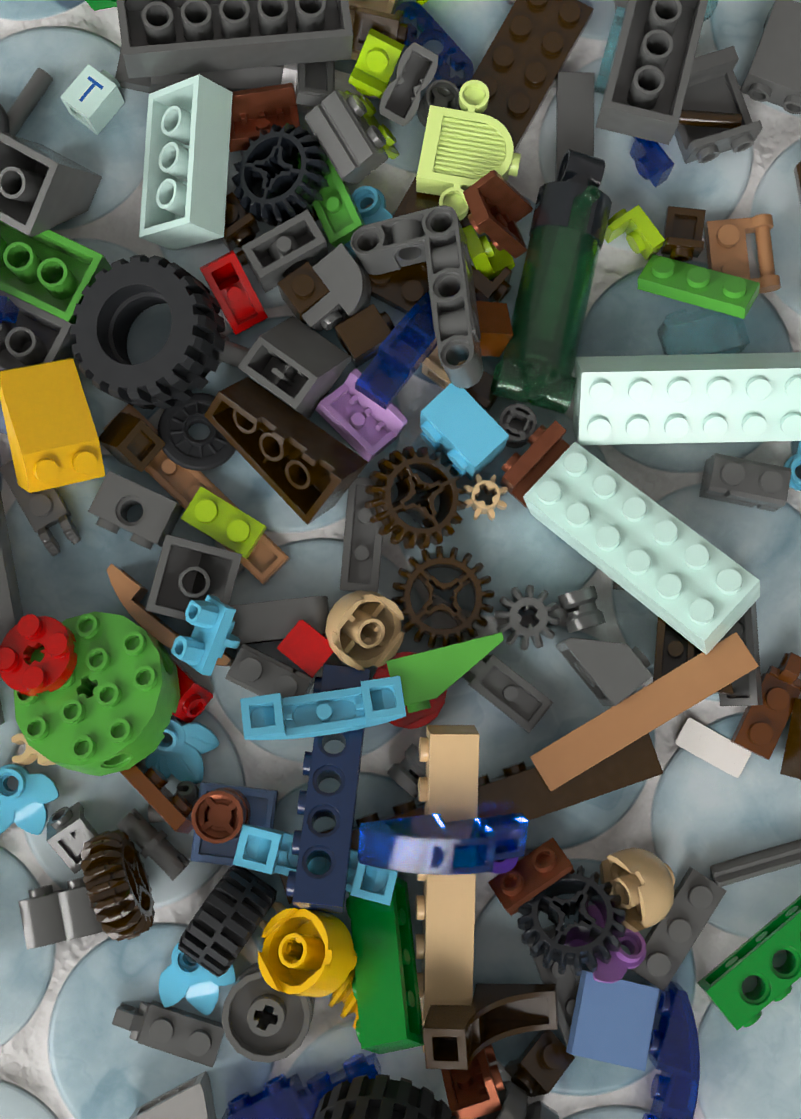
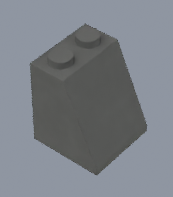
[0,131,102,237]

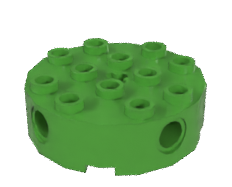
[14,611,180,776]

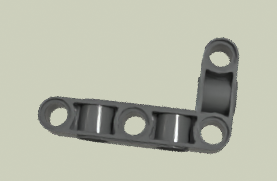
[350,205,483,388]

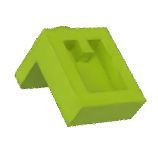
[348,28,405,98]
[604,204,665,261]
[463,225,515,280]

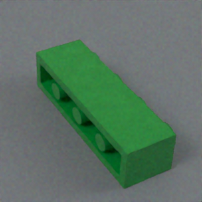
[346,876,424,1054]

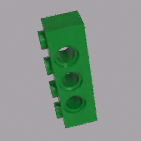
[697,896,801,1031]

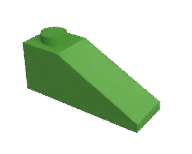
[386,632,504,713]

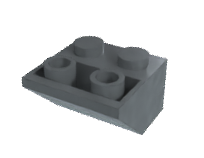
[237,316,352,419]

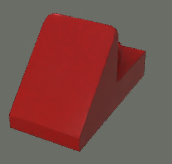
[200,250,268,335]

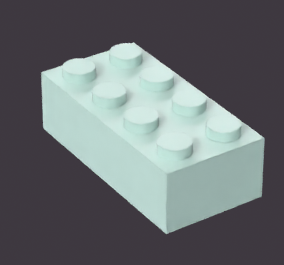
[139,74,233,251]

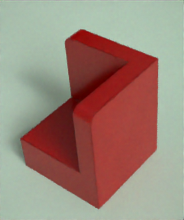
[277,619,334,678]

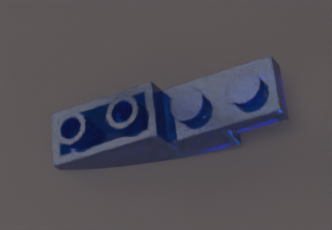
[355,290,454,410]
[358,812,529,875]
[642,981,700,1119]
[222,1053,381,1119]

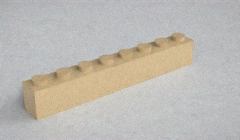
[415,725,480,1052]

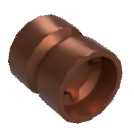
[191,787,251,844]

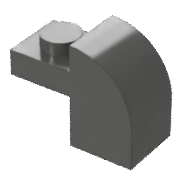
[302,243,372,331]

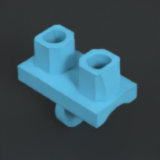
[171,594,241,676]

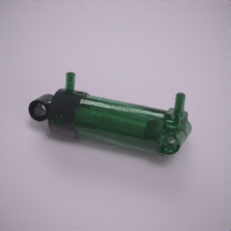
[491,149,612,414]

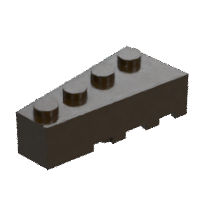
[204,377,369,525]

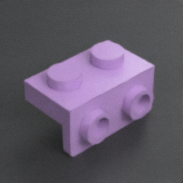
[315,369,408,462]

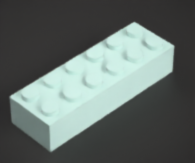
[572,352,801,445]
[523,442,760,655]

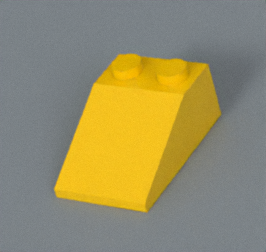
[0,358,106,493]

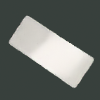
[675,717,751,778]

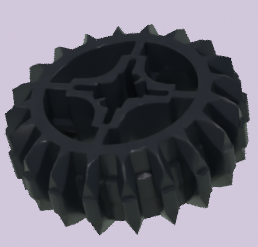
[231,123,331,227]
[517,865,626,976]

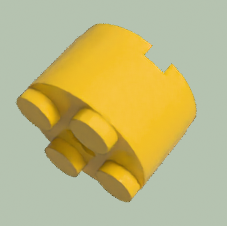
[258,908,357,997]

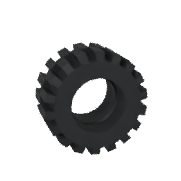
[178,865,277,978]

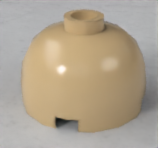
[325,590,404,670]
[600,847,675,932]

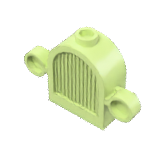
[416,80,521,221]

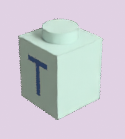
[60,64,125,135]

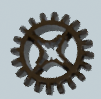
[364,446,467,550]
[391,546,495,648]
[81,829,155,941]

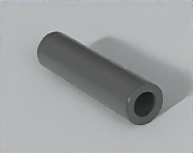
[7,68,53,136]

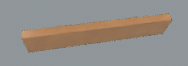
[103,404,290,585]
[530,632,759,791]

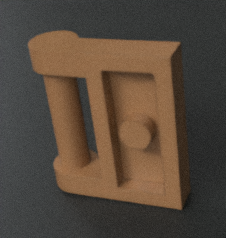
[704,214,781,293]

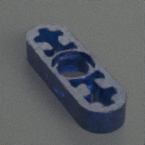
[394,1,474,91]

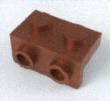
[229,83,300,152]
[463,170,533,259]
[500,420,570,508]
[488,837,575,916]
[441,1044,505,1119]

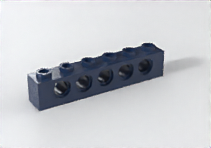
[286,664,370,914]

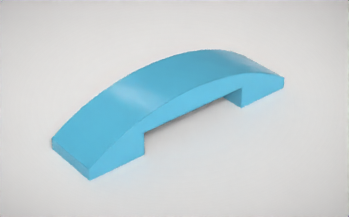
[240,676,406,740]
[233,824,400,906]

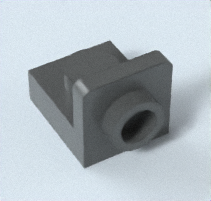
[46,802,98,874]

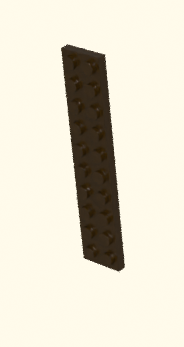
[369,0,594,321]

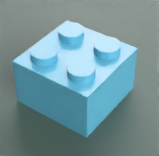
[420,383,509,481]

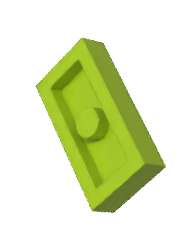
[180,486,267,559]

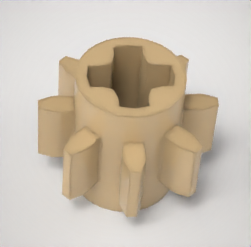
[463,474,508,521]

